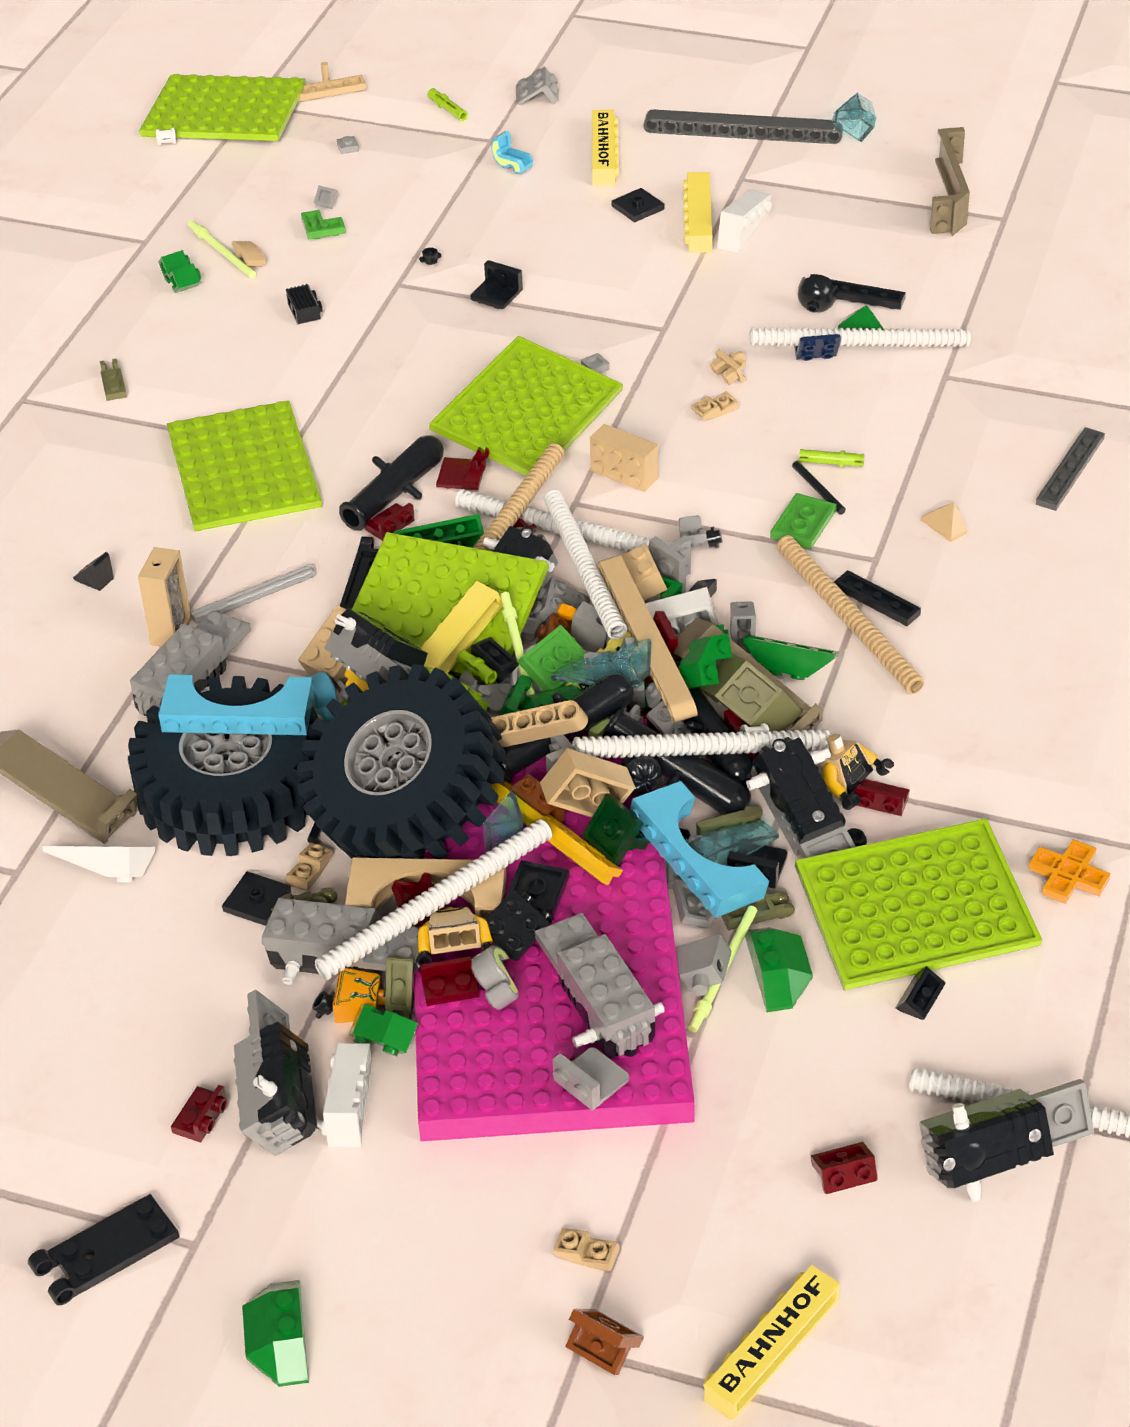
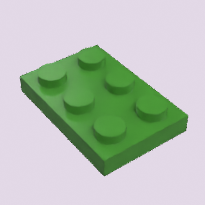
[770,493,837,549]
[517,625,586,691]

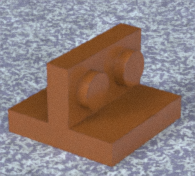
[565,1309,644,1375]

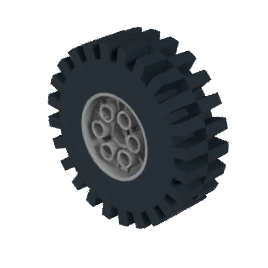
[297,664,506,859]
[128,676,320,856]

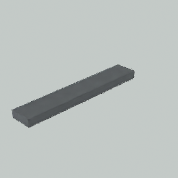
[1036,427,1105,511]

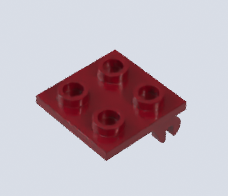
[436,447,490,490]

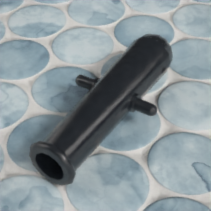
[339,435,444,531]
[674,661,754,786]
[497,673,634,782]
[602,708,751,815]

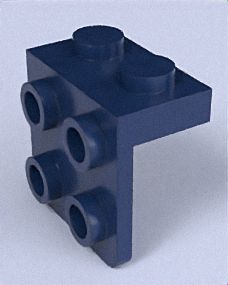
[794,334,841,361]

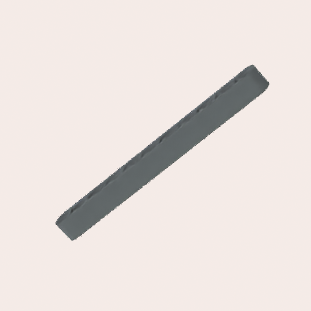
[643,109,843,144]

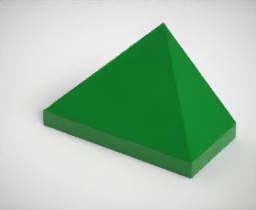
[838,305,883,330]

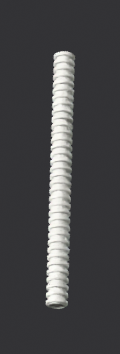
[749,327,971,347]
[455,489,670,552]
[543,489,627,639]
[572,729,831,759]
[315,819,552,980]
[909,1067,1130,1138]

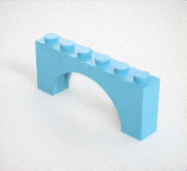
[159,674,314,735]
[630,781,769,918]

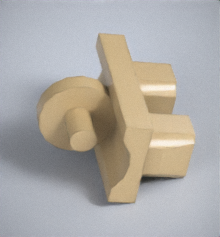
[710,349,747,385]

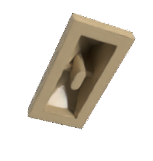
[921,502,967,542]

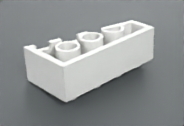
[717,190,772,253]
[645,587,719,636]
[322,1043,372,1147]

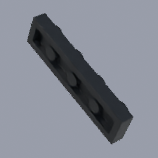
[831,279,906,310]
[834,570,921,626]

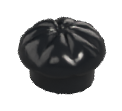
[620,755,662,796]

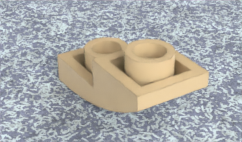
[231,241,266,266]
[691,391,739,420]
[286,843,333,891]
[553,1228,620,1272]

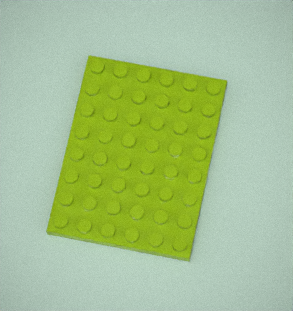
[139,74,306,141]
[429,335,623,476]
[167,400,322,532]
[352,532,549,684]
[795,818,1042,991]

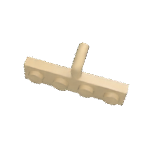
[298,62,366,102]

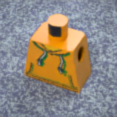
[333,968,386,1023]

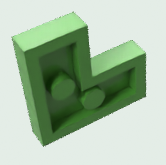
[301,210,345,239]

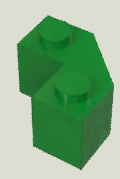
[158,250,201,293]
[679,634,732,689]
[348,1004,418,1057]

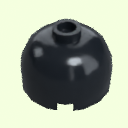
[797,274,839,312]

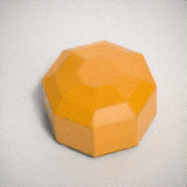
[556,603,577,621]

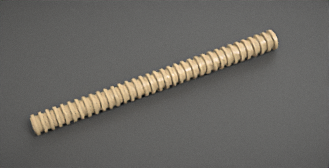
[473,443,565,551]
[776,535,925,694]

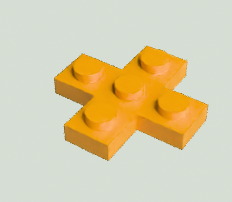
[1029,839,1111,904]

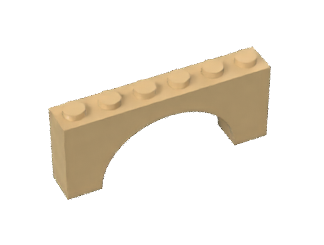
[345,858,507,920]

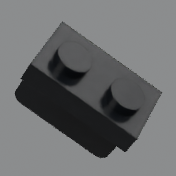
[470,260,523,309]
[727,841,788,889]
[486,889,555,961]

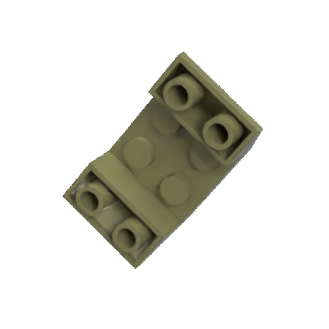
[699,653,803,733]

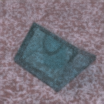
[483,791,523,854]

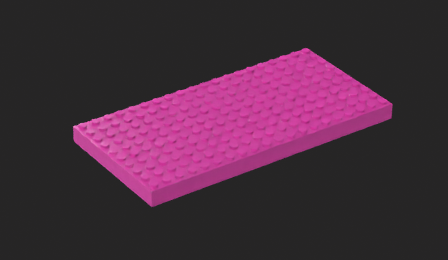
[412,719,695,1142]

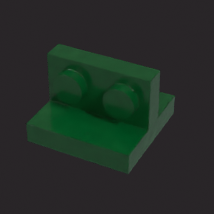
[582,794,650,865]

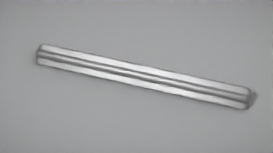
[191,565,315,623]

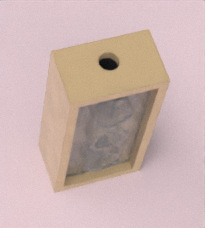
[138,547,192,647]

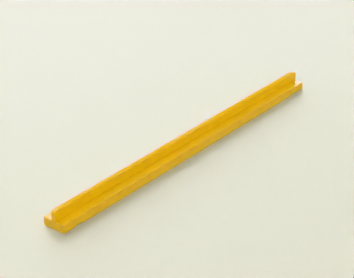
[344,669,623,885]

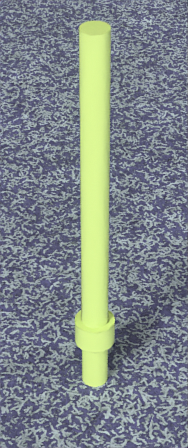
[188,220,256,278]
[500,592,535,696]
[688,906,758,1033]

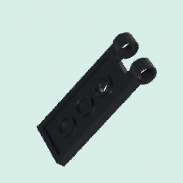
[340,536,379,610]
[27,1194,179,1306]

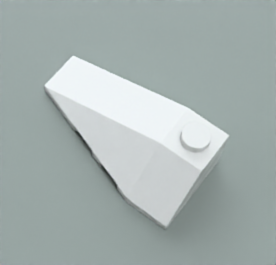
[43,846,155,882]

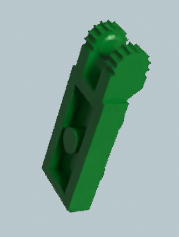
[498,675,532,716]

